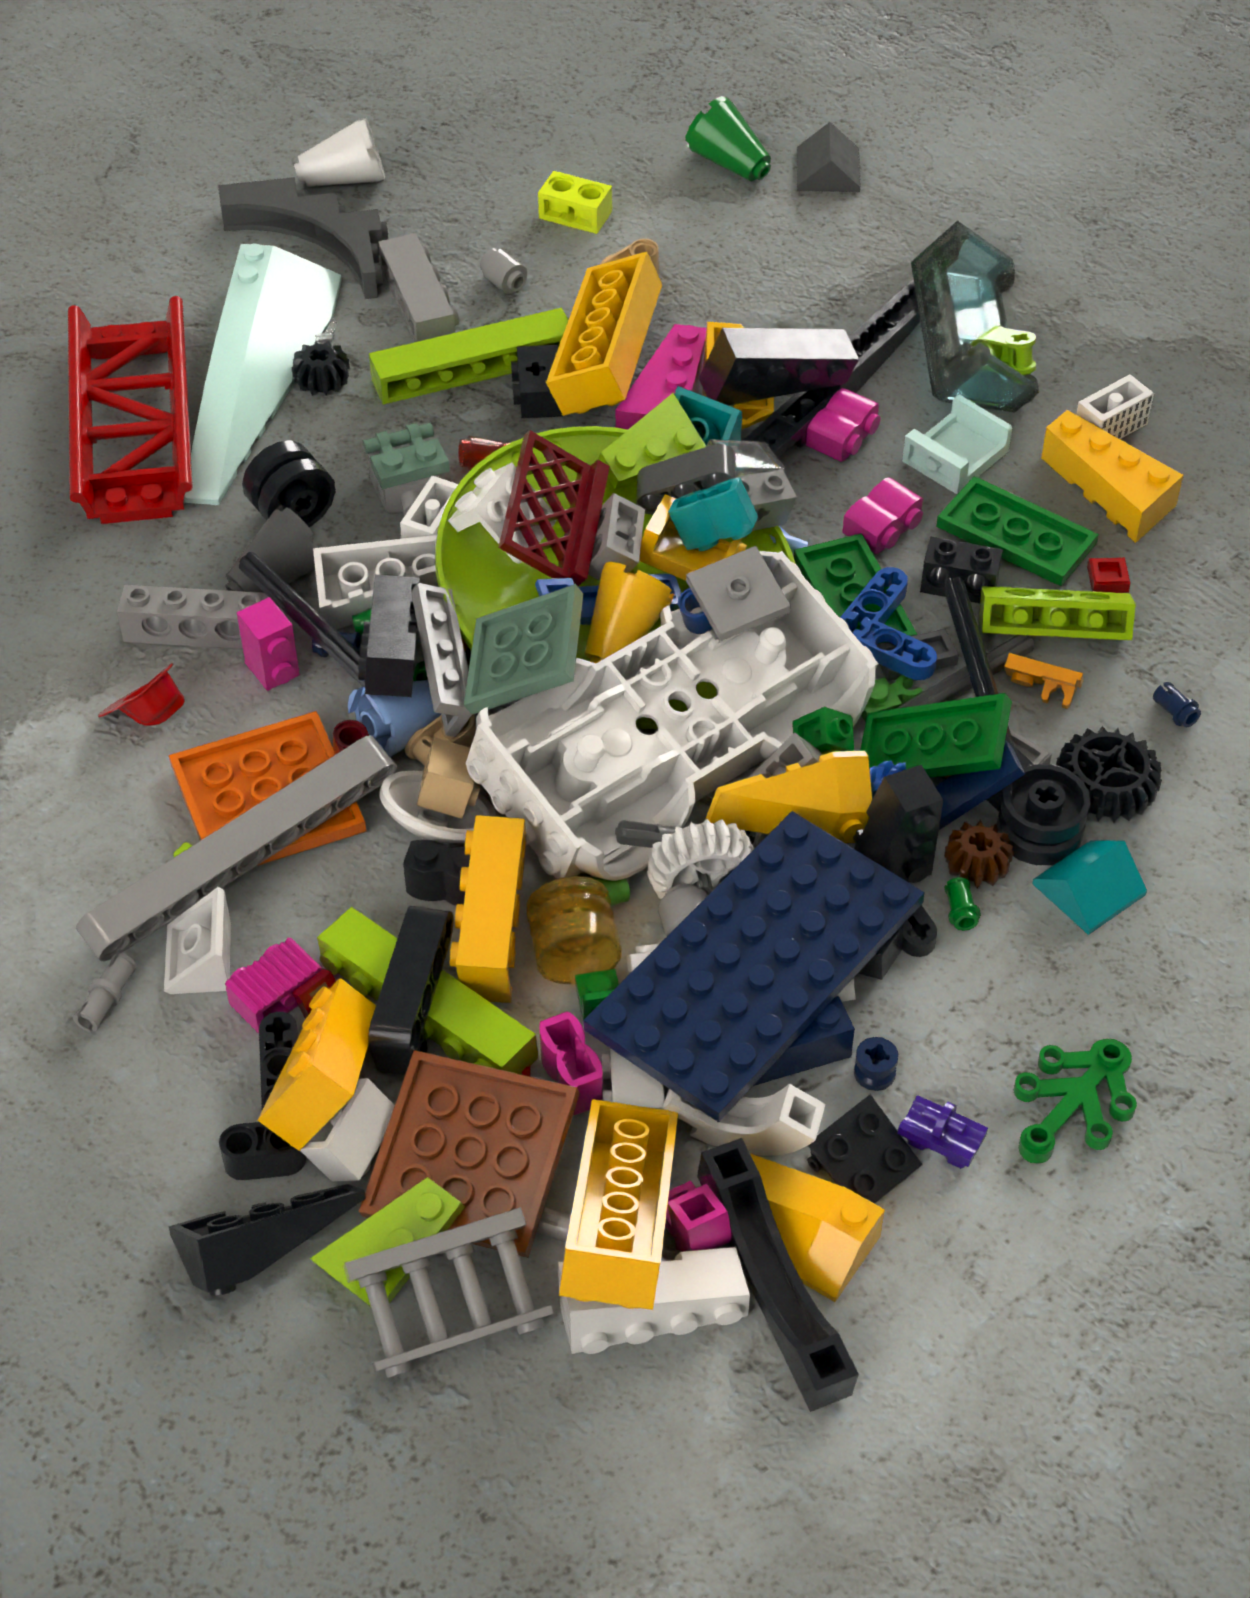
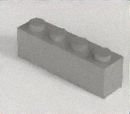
[378,233,459,342]

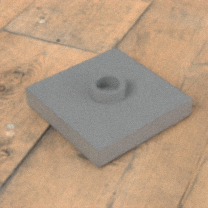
[686,546,791,641]

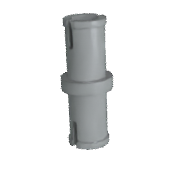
[73,953,137,1032]

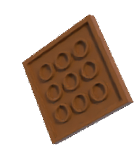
[359,1050,580,1258]

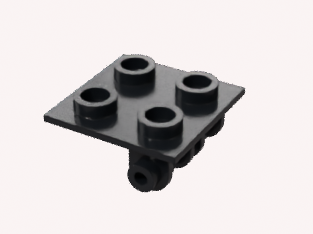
[807,1094,923,1204]

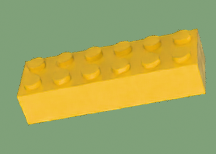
[546,251,662,416]
[559,1099,678,1310]

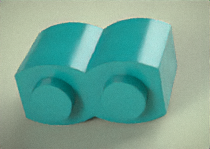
[668,478,758,551]

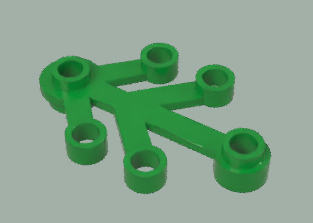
[1013,1039,1137,1164]

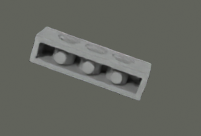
[117,585,268,649]

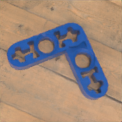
[840,567,937,680]

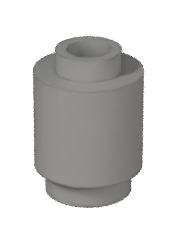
[480,248,527,294]

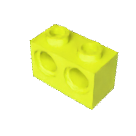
[538,170,612,234]

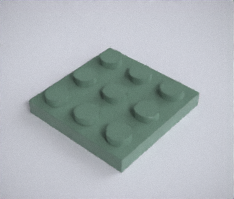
[464,584,583,715]

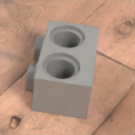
[588,493,645,580]

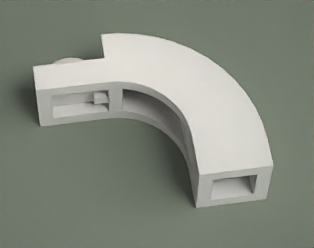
[662,1084,826,1156]

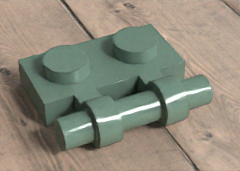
[363,423,450,490]

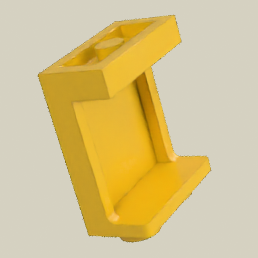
[639,494,747,581]

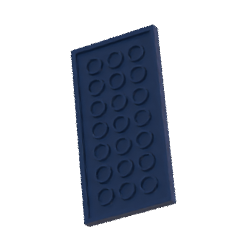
[583,811,925,1122]

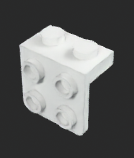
[448,463,556,564]

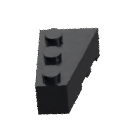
[853,765,943,883]

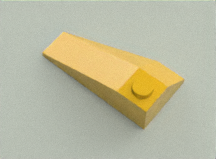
[705,751,872,843]

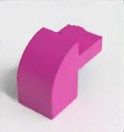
[665,1180,732,1252]

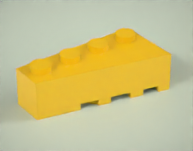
[1041,410,1183,543]
[450,815,527,1003]
[258,978,376,1151]

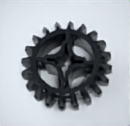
[1056,726,1162,823]

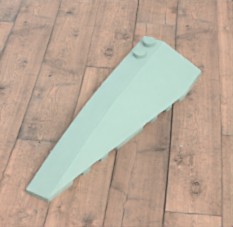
[184,244,342,505]

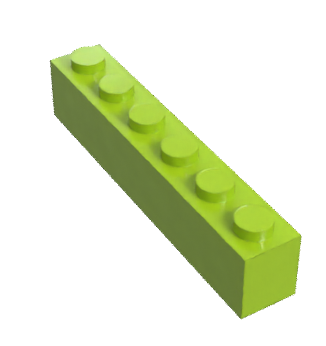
[369,307,568,405]
[317,906,538,1075]

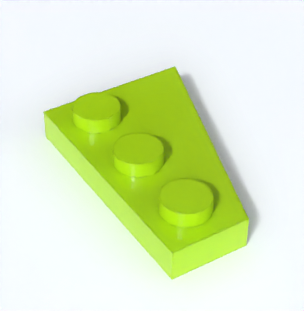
[310,1177,465,1307]

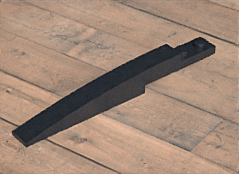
[736,280,941,470]

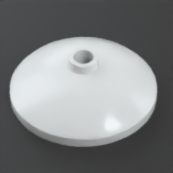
[379,771,496,843]

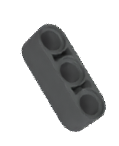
[636,444,736,515]

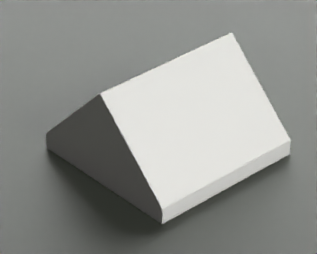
[164,887,231,994]

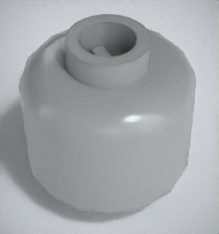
[658,884,708,936]

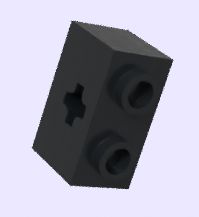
[511,345,562,419]

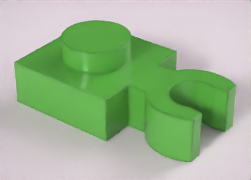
[861,675,923,722]

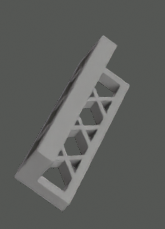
[411,583,472,737]

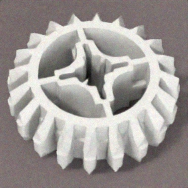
[647,819,754,899]

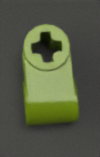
[969,326,1036,376]

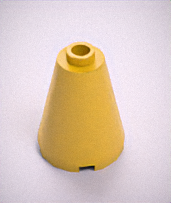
[585,562,674,664]

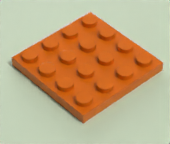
[169,711,367,866]

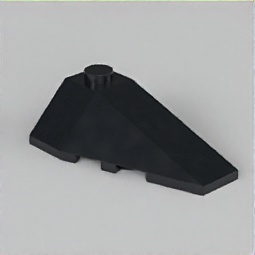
[169,1184,366,1296]

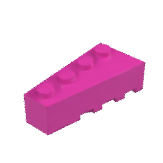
[615,324,706,430]

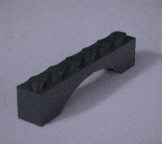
[697,1138,859,1412]

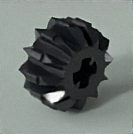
[291,340,350,396]

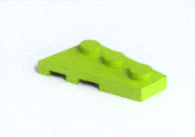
[597,393,707,489]

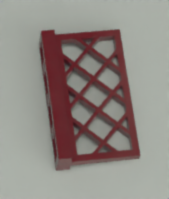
[498,430,610,587]

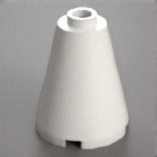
[294,118,385,187]

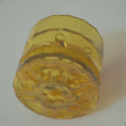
[526,876,622,985]

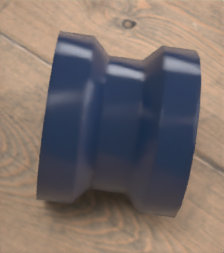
[854,1037,899,1091]

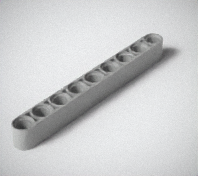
[76,735,397,962]

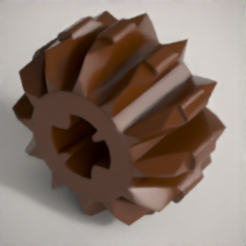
[944,819,1014,889]

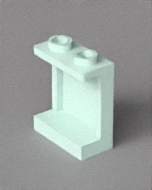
[902,395,1012,494]

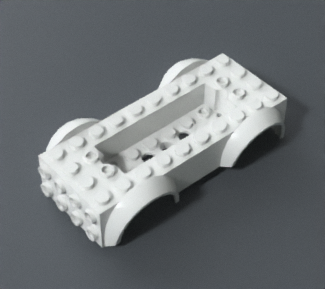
[466,551,878,885]

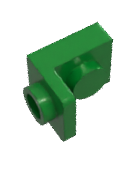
[792,706,854,753]
[575,969,619,1024]

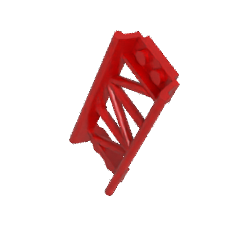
[68,296,193,524]

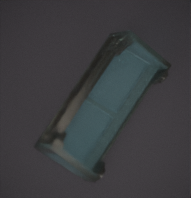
[911,220,1039,413]

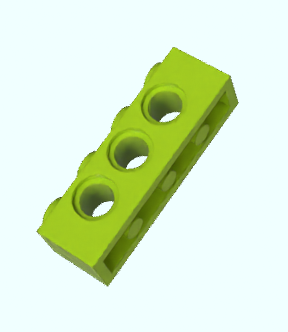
[979,586,1136,640]

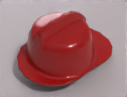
[98,663,185,726]

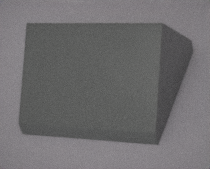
[797,122,860,192]

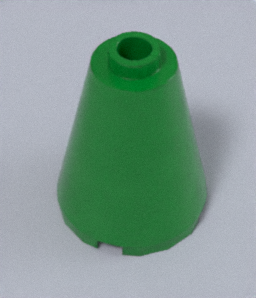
[685,97,771,181]

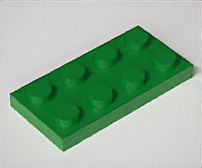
[936,476,1099,586]
[794,533,917,644]
[860,693,1012,778]

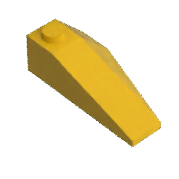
[750,1153,885,1302]

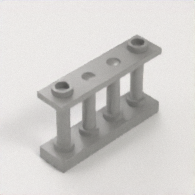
[343,1207,554,1378]

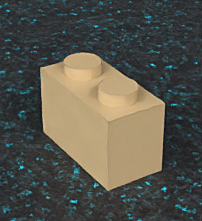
[417,737,481,819]

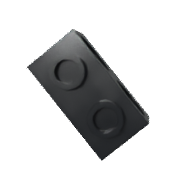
[920,536,1003,603]

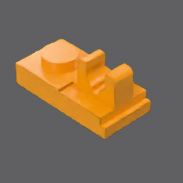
[1005,653,1083,709]

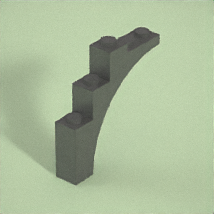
[218,177,388,299]

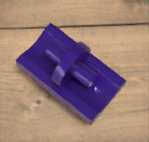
[897,1095,988,1169]

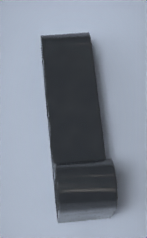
[368,906,454,1075]
[219,1012,306,1180]

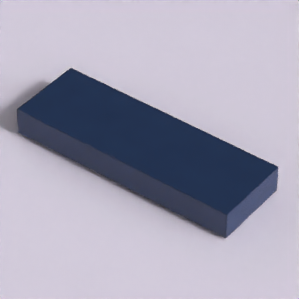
[935,740,1025,830]

